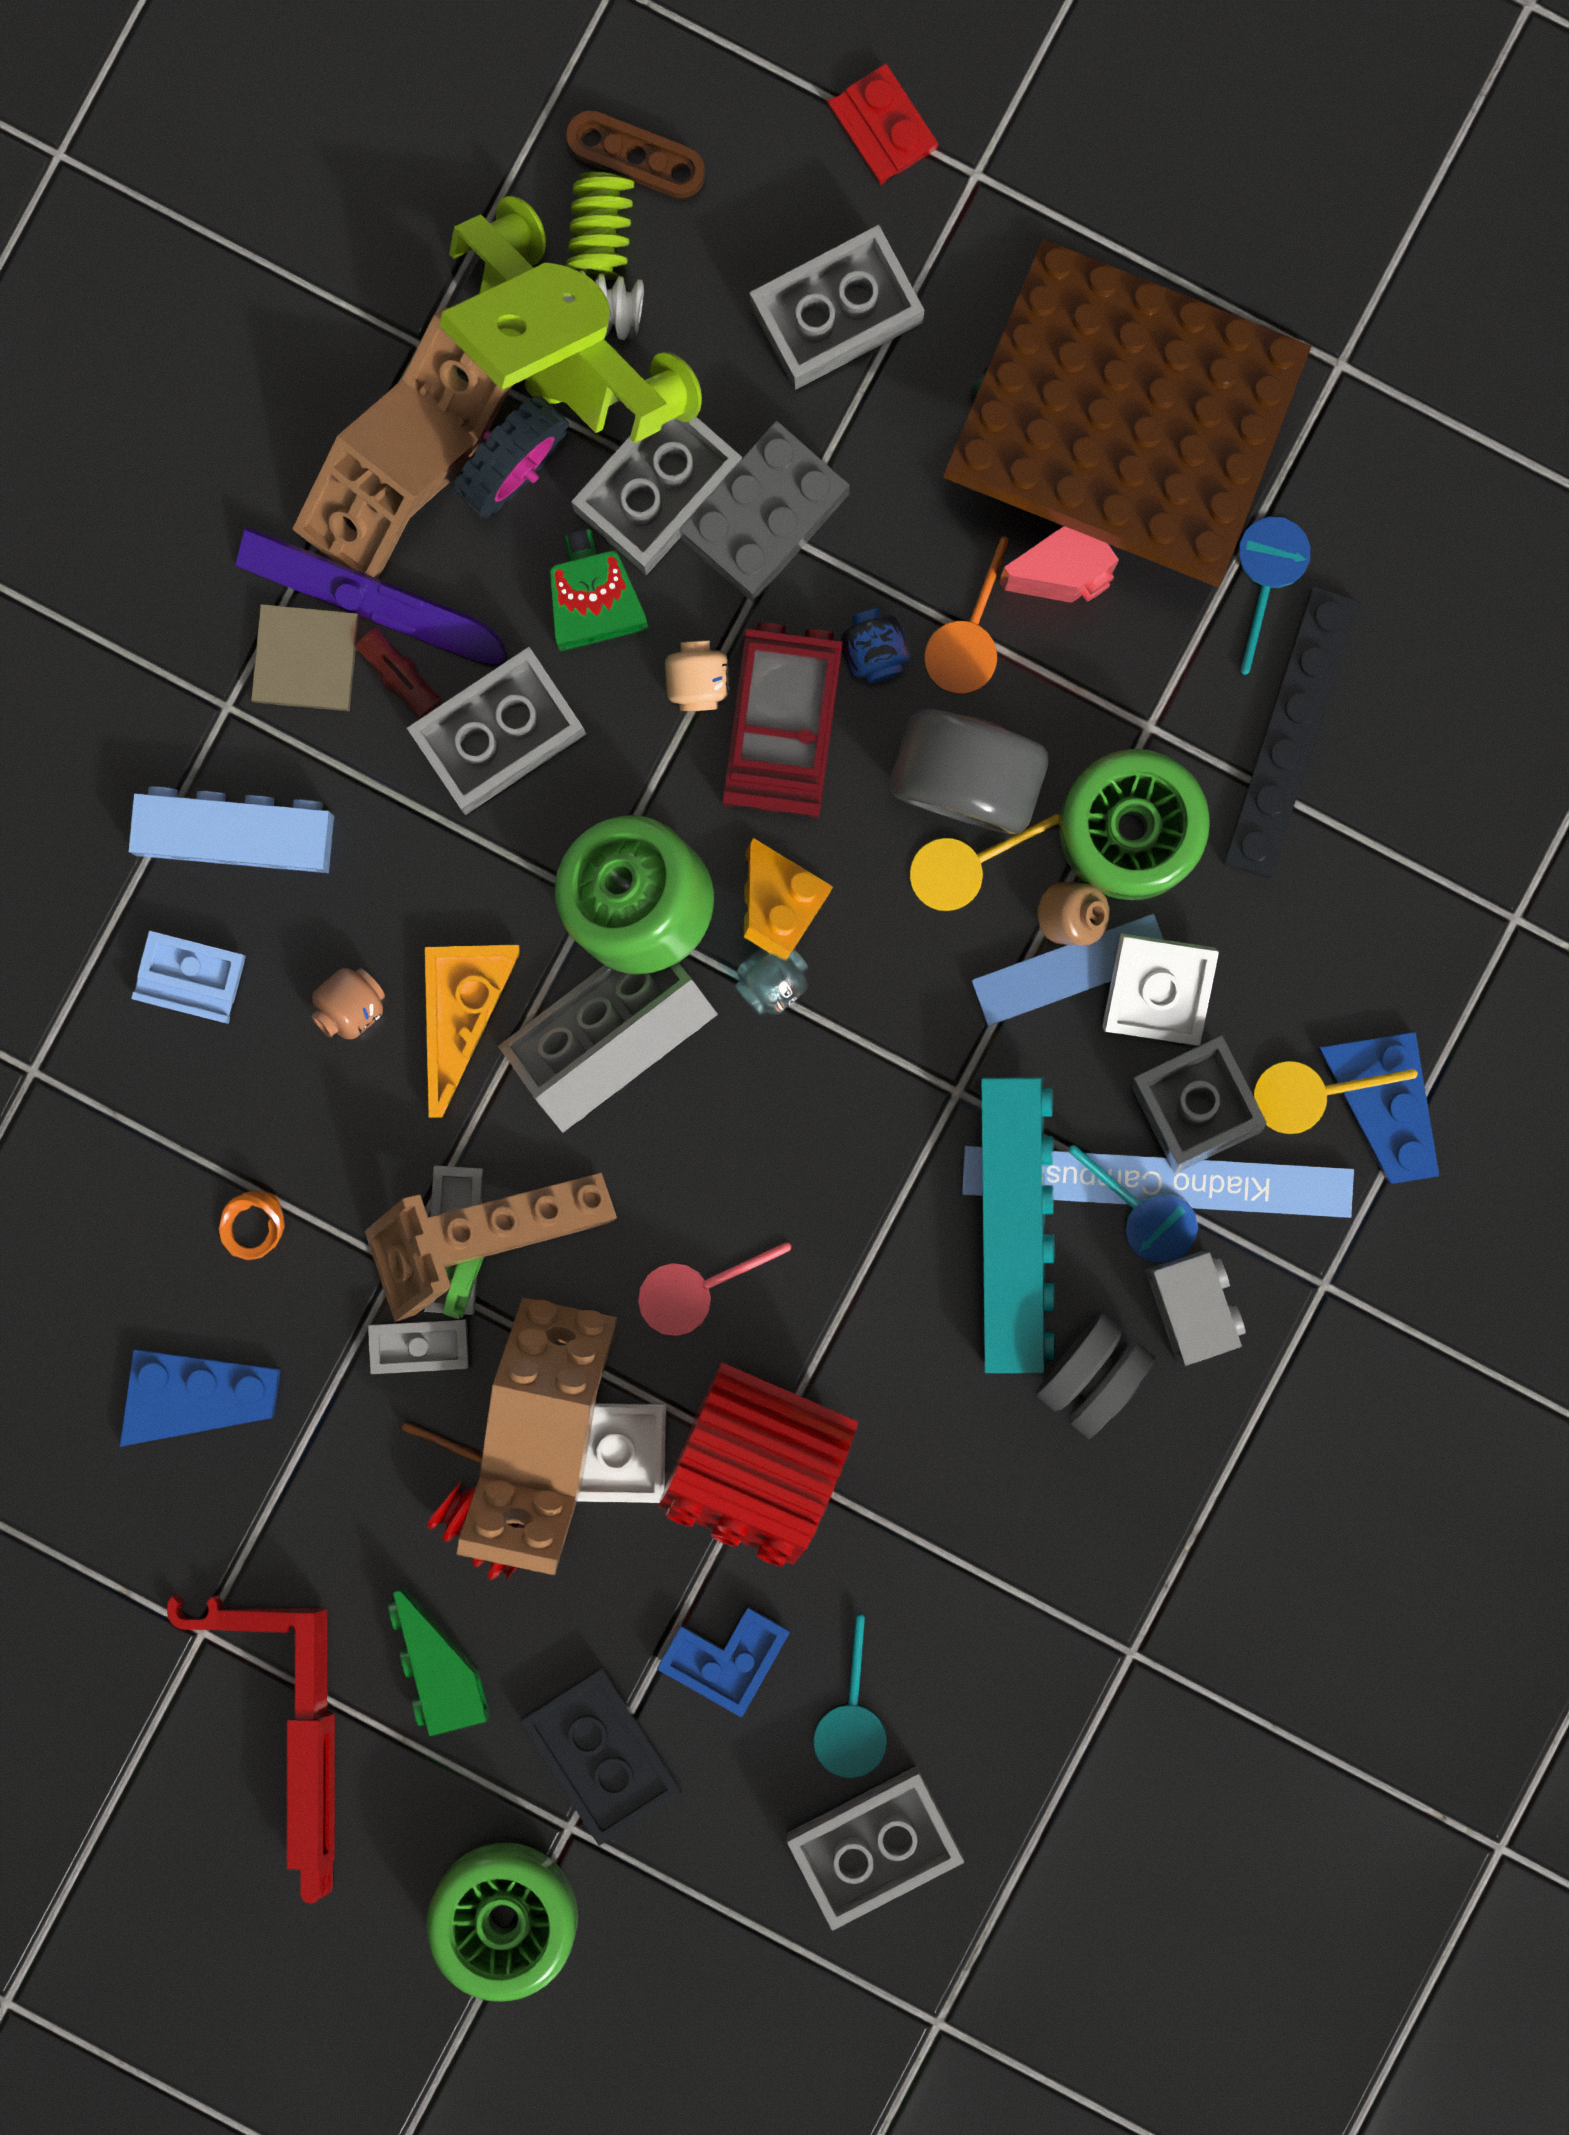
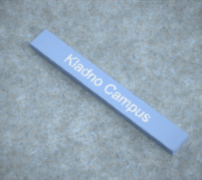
[962,1146,1354,1218]

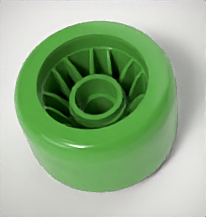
[1059,749,1210,900]
[555,815,714,974]
[426,1842,578,2002]

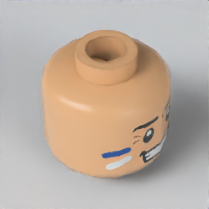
[665,641,729,711]

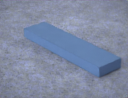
[971,914,1163,1026]

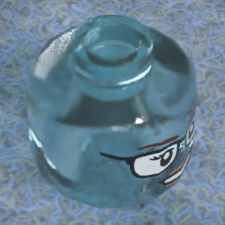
[735,948,808,1015]

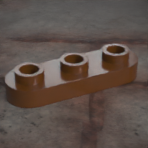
[566,111,705,199]

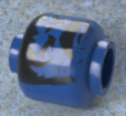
[841,608,911,684]

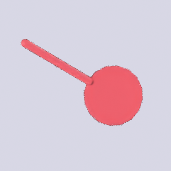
[638,1242,791,1336]

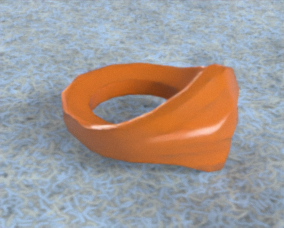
[219,1192,285,1260]

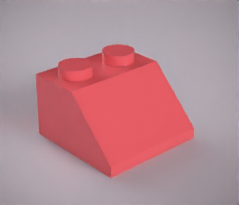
[999,526,1119,603]

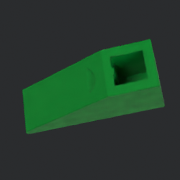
[388,1586,490,1736]

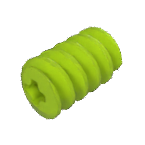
[566,172,634,280]

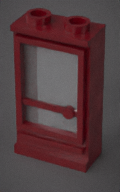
[722,622,843,819]

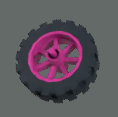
[453,396,569,518]

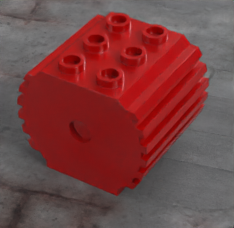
[658,1363,859,1567]

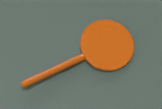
[925,537,1009,694]

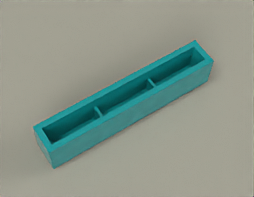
[982,1077,1056,1373]

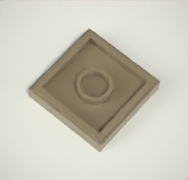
[251,605,359,712]

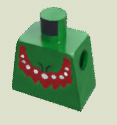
[550,530,649,651]

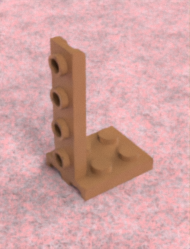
[365,1173,617,1322]

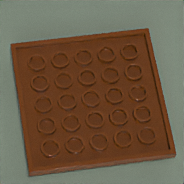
[943,239,1312,588]

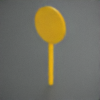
[910,814,1060,911]
[1254,1061,1418,1134]

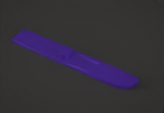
[235,527,506,664]

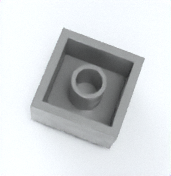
[1145,1251,1246,1366]

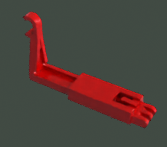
[167,1594,335,1904]

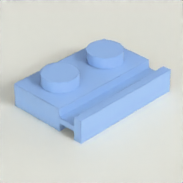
[131,931,246,1024]

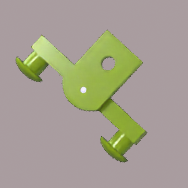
[439,196,702,444]

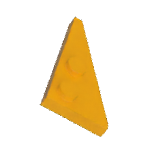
[425,945,520,1118]

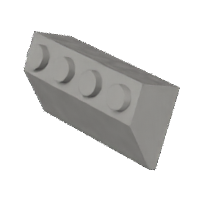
[498,962,718,1133]

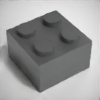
[1131,1036,1267,1174]

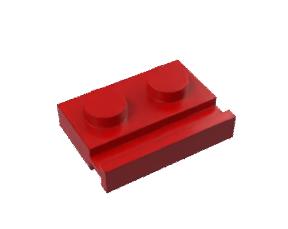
[827,64,938,186]

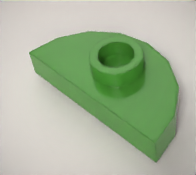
[443,1257,484,1320]

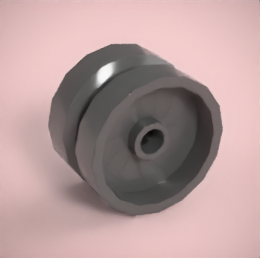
[1034,1313,1156,1439]

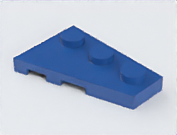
[1317,1032,1439,1184]
[120,1349,281,1447]

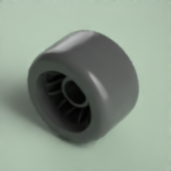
[890,709,1049,834]

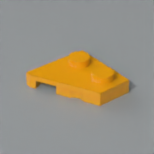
[744,838,833,962]

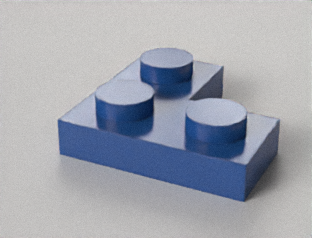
[657,1606,790,1717]

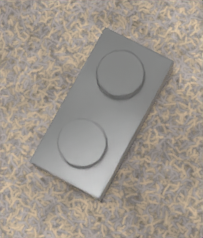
[368,1319,470,1374]

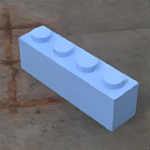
[129,787,334,873]

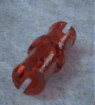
[355,627,442,719]

